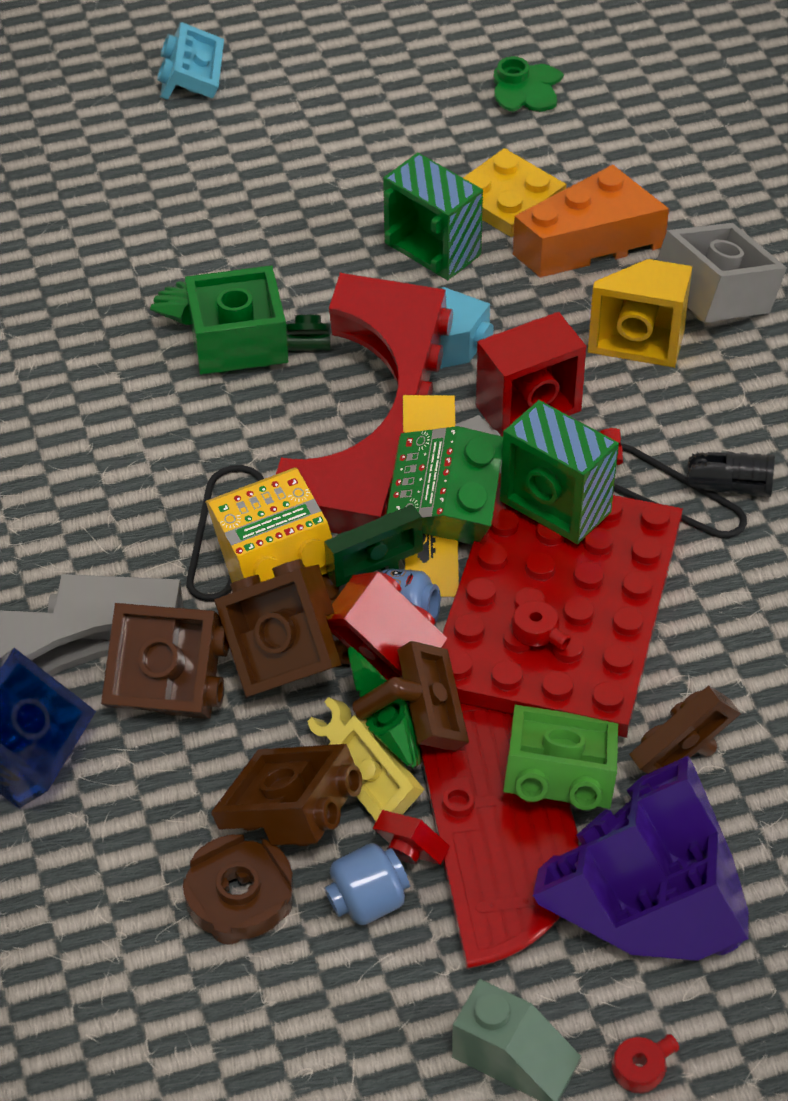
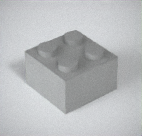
[657,223,787,323]

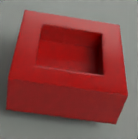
[372,810,450,865]

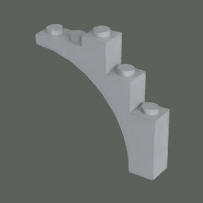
[0,574,184,711]

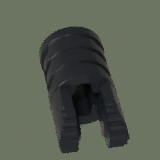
[686,451,775,497]

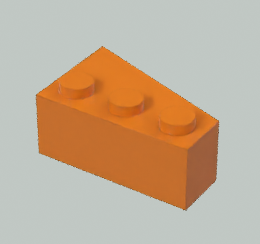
[513,164,669,277]

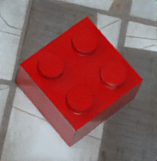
[476,312,587,437]

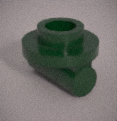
[286,314,331,351]

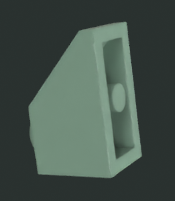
[452,979,581,1101]

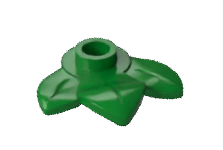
[493,56,564,112]

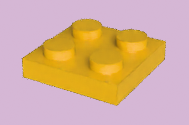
[463,148,567,237]

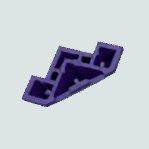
[533,756,749,961]

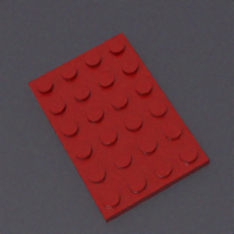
[441,473,683,738]

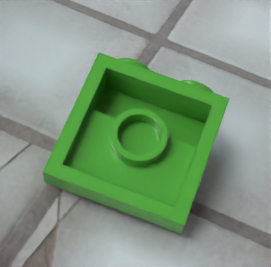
[503,705,618,810]

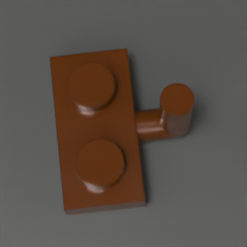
[353,641,469,751]
[629,685,741,774]

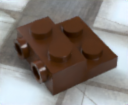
[214,559,342,697]
[101,603,230,719]
[211,744,362,846]

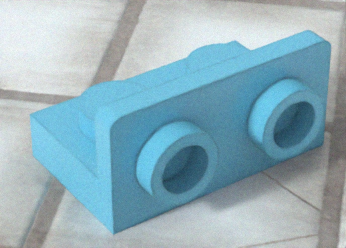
[157,22,224,100]

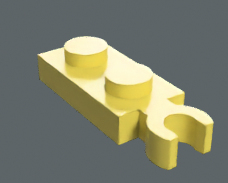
[308,697,425,821]

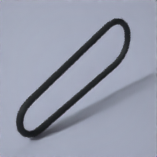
[614,443,747,538]
[186,465,264,601]

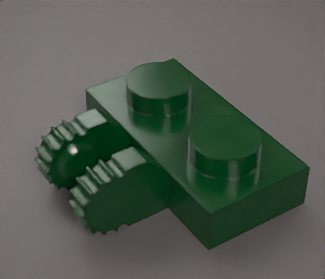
[324,505,423,588]

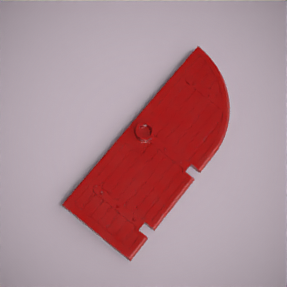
[418,703,579,968]

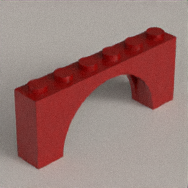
[276,273,453,534]

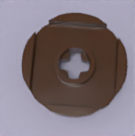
[183,834,293,944]

